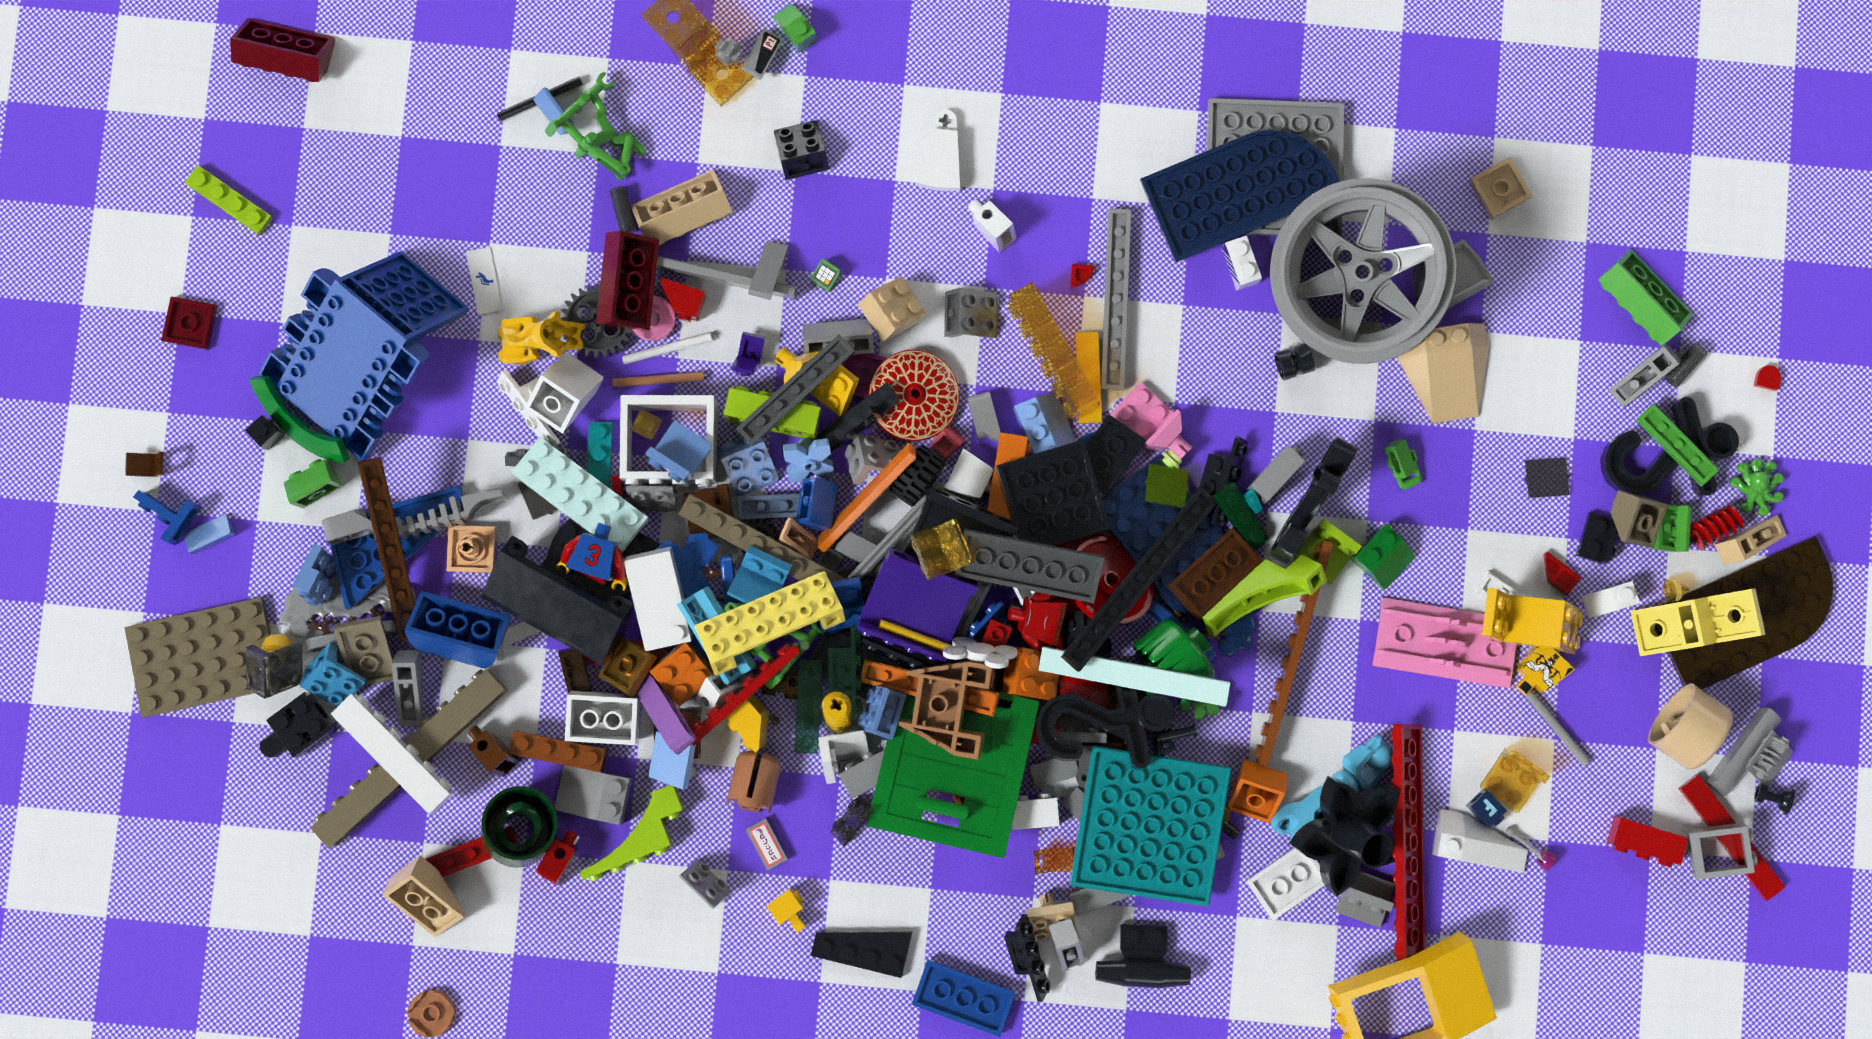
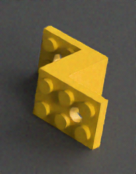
[1482,588,1583,655]

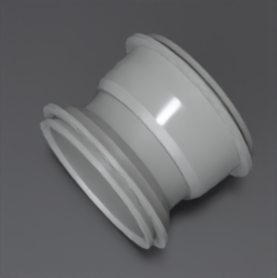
[1270,178,1456,364]

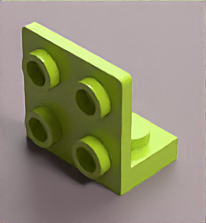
[1294,519,1362,584]

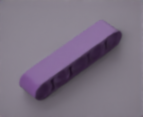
[636,670,696,755]

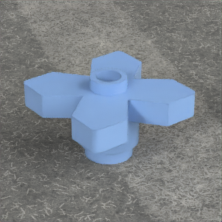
[783,438,834,483]

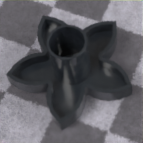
[1289,776,1400,897]

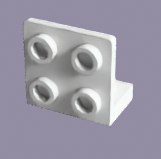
[818,730,869,784]

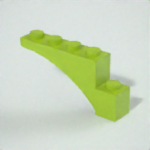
[1202,555,1327,637]
[579,785,685,882]

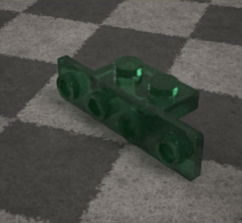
[828,624,862,719]
[794,659,823,754]

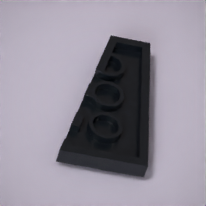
[811,931,913,978]

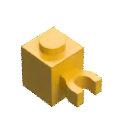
[767,888,806,933]

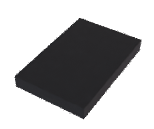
[1086,414,1146,497]

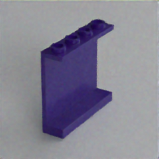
[858,547,978,662]

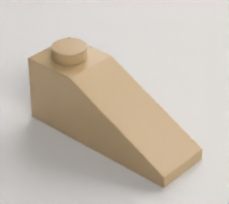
[1714,515,1787,565]

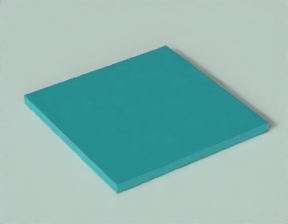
[1070,745,1231,907]

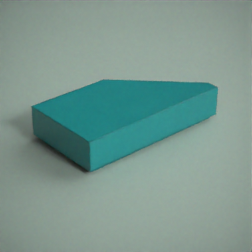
[1243,488,1263,515]

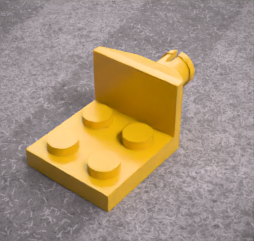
[774,347,859,417]

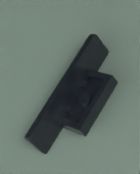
[817,383,900,453]
[1199,436,1248,529]
[1004,914,1050,1002]

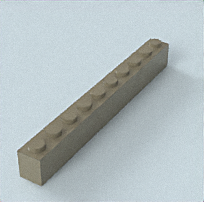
[310,669,508,849]

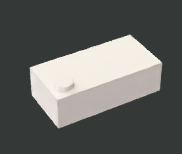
[624,546,693,651]

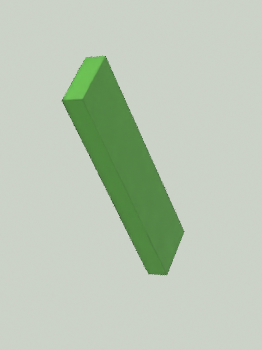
[1636,403,1720,487]

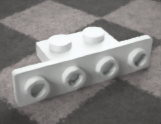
[497,370,560,448]

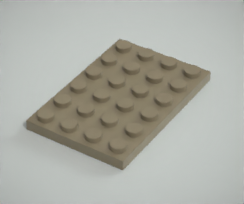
[124,597,281,718]

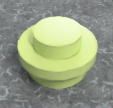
[1162,449,1182,470]

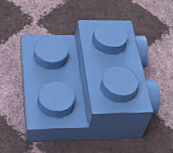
[292,544,335,607]

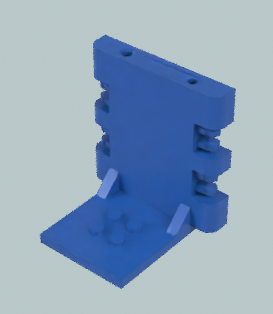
[258,251,470,461]

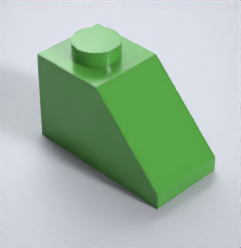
[773,4,817,53]

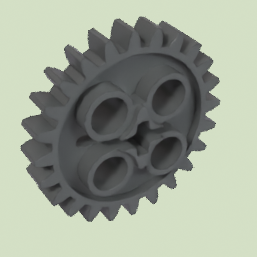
[561,284,633,359]

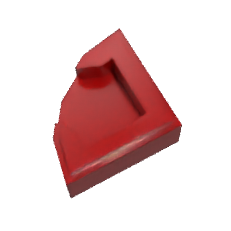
[1070,264,1095,288]

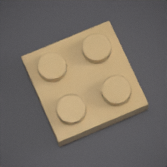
[1469,157,1532,219]

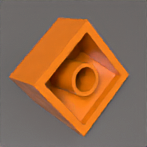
[1226,759,1288,824]

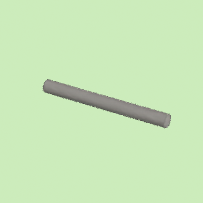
[1523,690,1591,766]

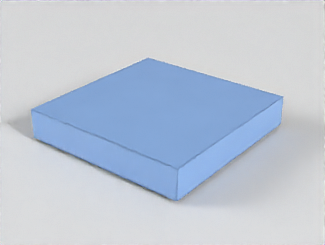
[648,731,696,789]

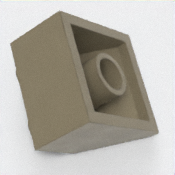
[1611,490,1668,548]

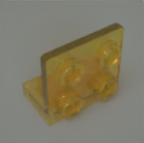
[910,518,974,580]
[1480,748,1550,813]

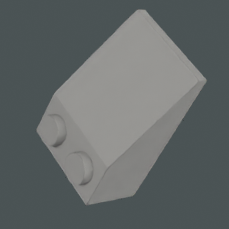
[555,765,633,825]

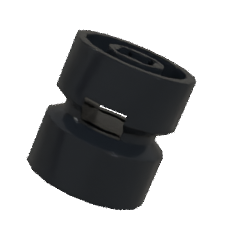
[1274,343,1315,381]

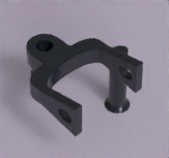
[1150,723,1197,756]

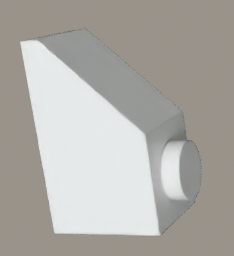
[1581,581,1640,618]

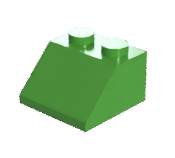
[283,459,343,508]

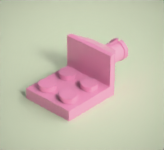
[1110,382,1193,460]

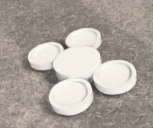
[943,637,1017,668]

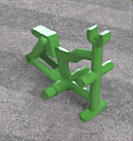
[545,72,646,180]
[722,602,823,689]

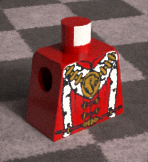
[535,830,580,886]

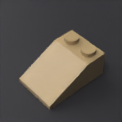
[382,855,465,937]

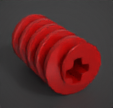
[1690,505,1744,551]

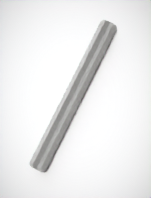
[847,496,927,582]

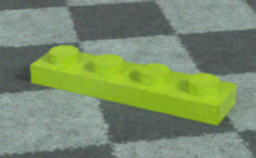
[184,165,273,236]

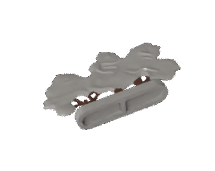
[279,572,417,653]

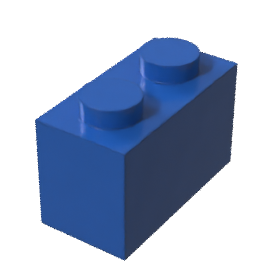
[796,477,838,531]

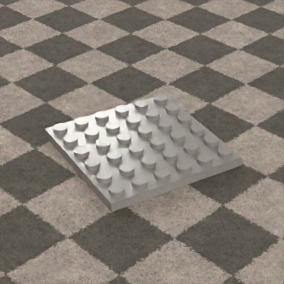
[1206,98,1344,237]

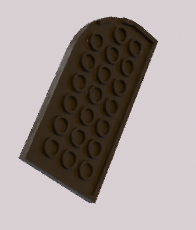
[1655,536,1833,689]

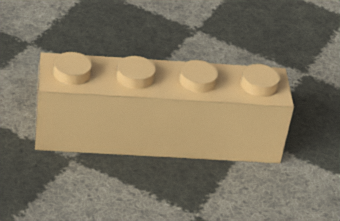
[630,169,733,246]

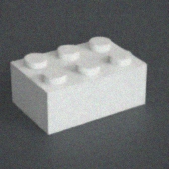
[565,691,641,745]

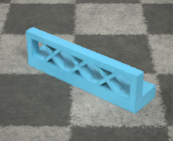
[677,586,757,685]

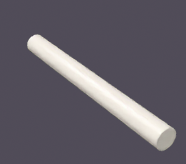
[622,332,713,365]

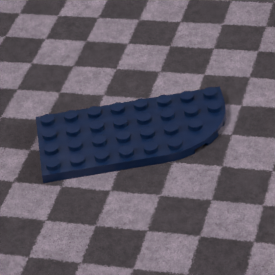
[1140,130,1340,264]
[1102,454,1266,625]

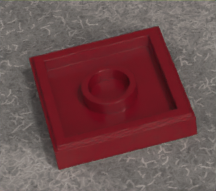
[161,296,218,350]

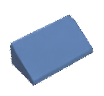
[533,87,574,135]
[184,514,236,554]

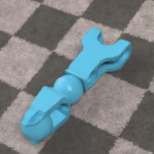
[1271,735,1393,839]

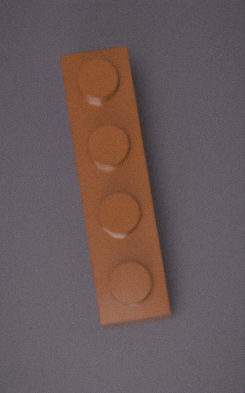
[508,731,609,772]

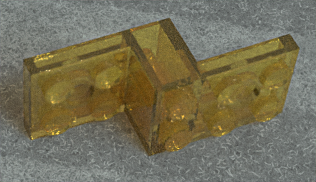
[641,0,754,107]

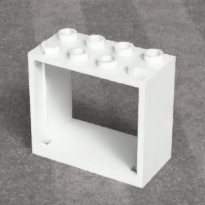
[620,395,718,488]

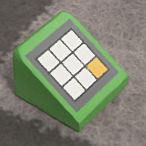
[810,258,842,292]

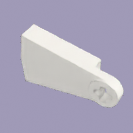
[915,109,960,191]

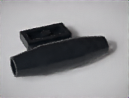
[1095,924,1191,988]

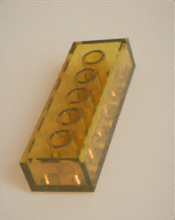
[1007,282,1100,423]

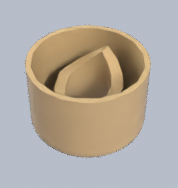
[1648,683,1733,769]

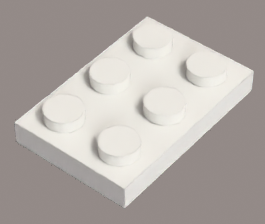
[1246,848,1325,920]

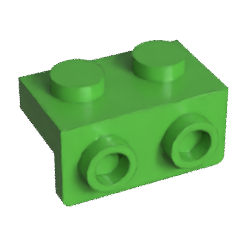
[1651,505,1691,552]

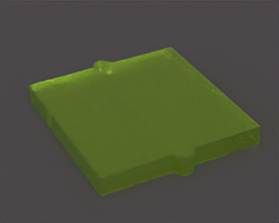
[1145,464,1189,508]

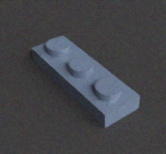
[737,494,800,520]

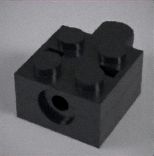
[259,692,338,758]

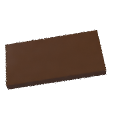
[1167,527,1263,621]

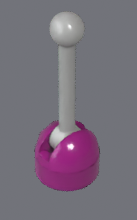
[1506,827,1558,871]

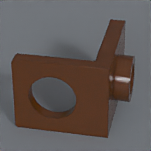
[125,451,163,477]

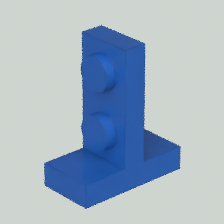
[133,490,201,545]

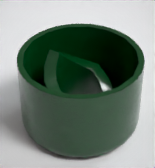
[481,786,558,868]

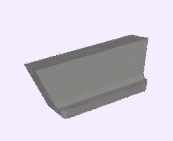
[1412,239,1493,309]

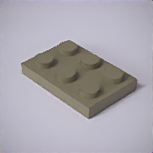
[333,616,394,686]

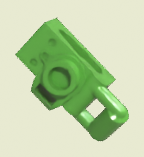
[1384,439,1422,490]

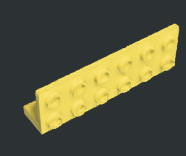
[695,571,845,676]

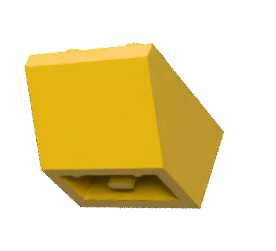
[726,695,769,752]

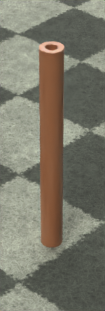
[612,371,705,388]

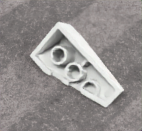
[1431,809,1528,873]

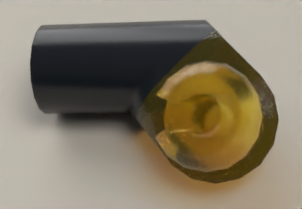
[1221,805,1240,840]

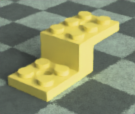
[1631,588,1766,656]

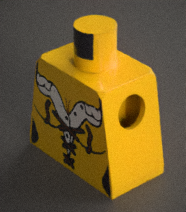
[1516,646,1575,695]

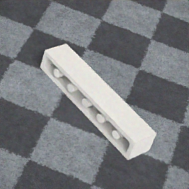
[331,694,454,814]

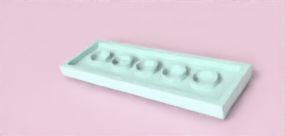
[511,437,649,552]

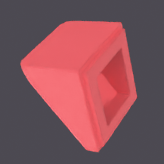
[930,425,965,460]

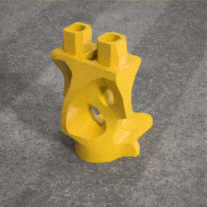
[497,311,585,365]

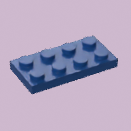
[912,959,1016,1037]

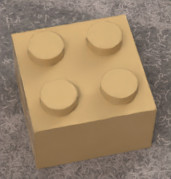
[858,276,927,342]

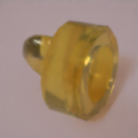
[1663,578,1689,602]

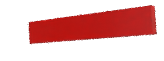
[1678,774,1785,901]

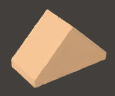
[779,518,818,560]

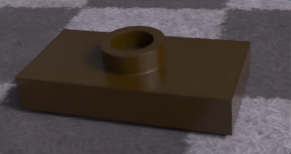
[558,648,592,693]

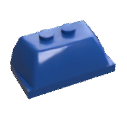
[405,591,511,669]

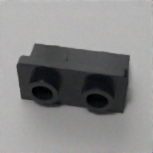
[1575,512,1619,565]

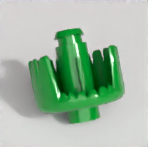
[1133,619,1216,705]

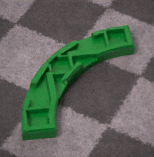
[249,376,350,463]

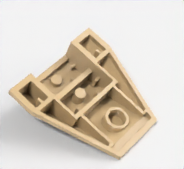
[1398,323,1489,424]

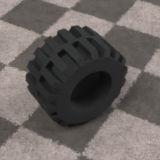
[889,444,946,507]

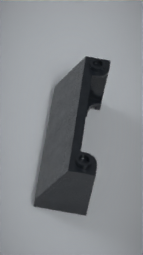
[482,535,634,665]

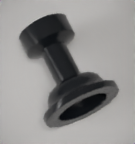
[1754,783,1795,816]

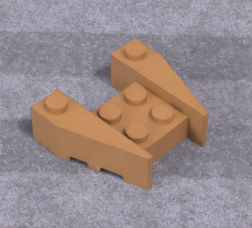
[899,660,996,760]

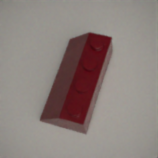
[230,18,335,82]
[596,230,660,330]

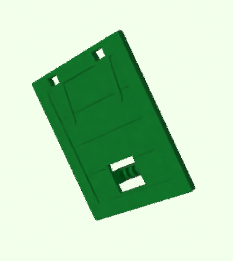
[867,690,1039,858]

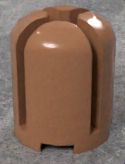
[726,750,781,814]

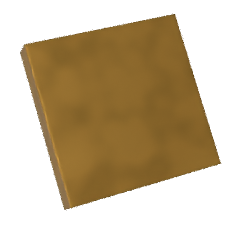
[598,636,657,697]

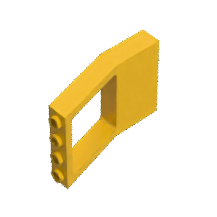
[1327,931,1497,1039]

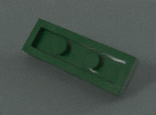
[1214,482,1269,551]

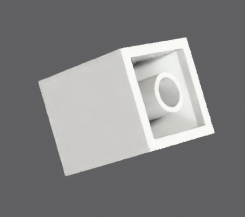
[524,352,604,434]

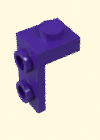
[731,331,766,376]

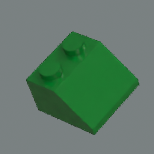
[1350,523,1415,590]

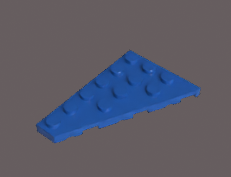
[330,485,464,610]

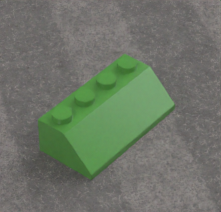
[1598,248,1694,346]

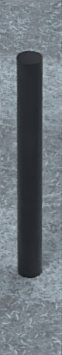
[497,76,583,121]

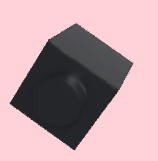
[245,415,285,450]

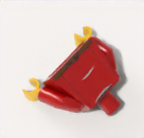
[1008,592,1067,650]

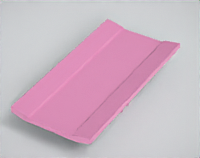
[1372,597,1517,688]

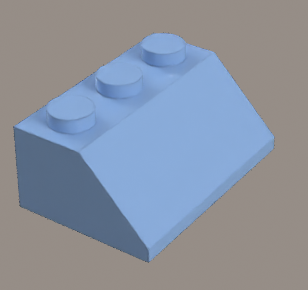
[1013,392,1076,455]

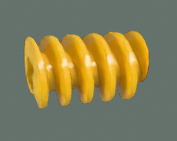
[822,692,854,734]

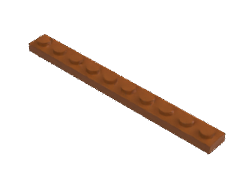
[1254,540,1333,766]

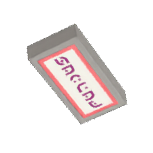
[745,818,788,871]

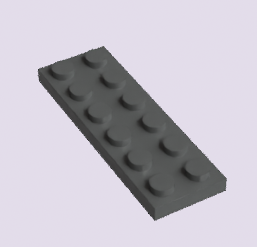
[955,528,1104,603]

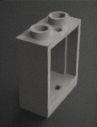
[1244,445,1305,505]
[1686,822,1757,880]

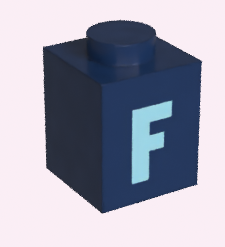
[1465,790,1507,827]

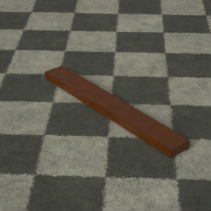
[357,457,415,642]

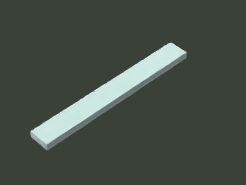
[1039,646,1231,706]

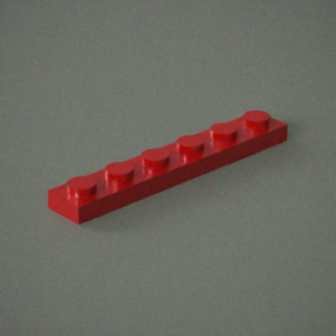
[690,641,800,746]

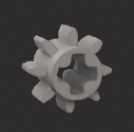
[714,37,742,66]

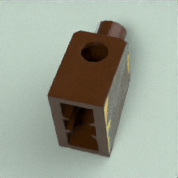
[467,725,520,777]

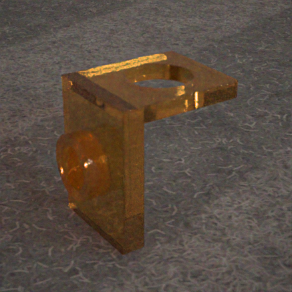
[1034,847,1075,874]

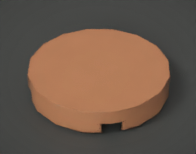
[408,989,456,1037]

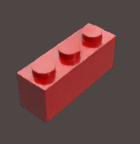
[1607,816,1689,868]

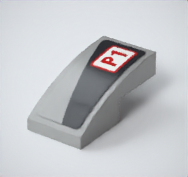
[741,29,783,80]

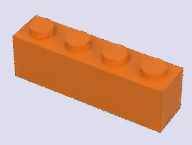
[987,432,1031,520]

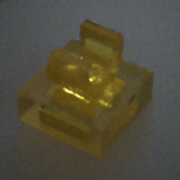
[630,409,663,441]

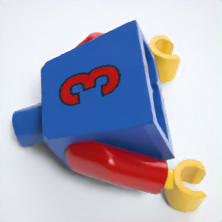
[556,522,628,591]

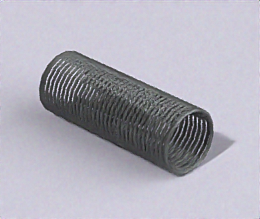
[609,186,637,233]
[1665,343,1707,387]

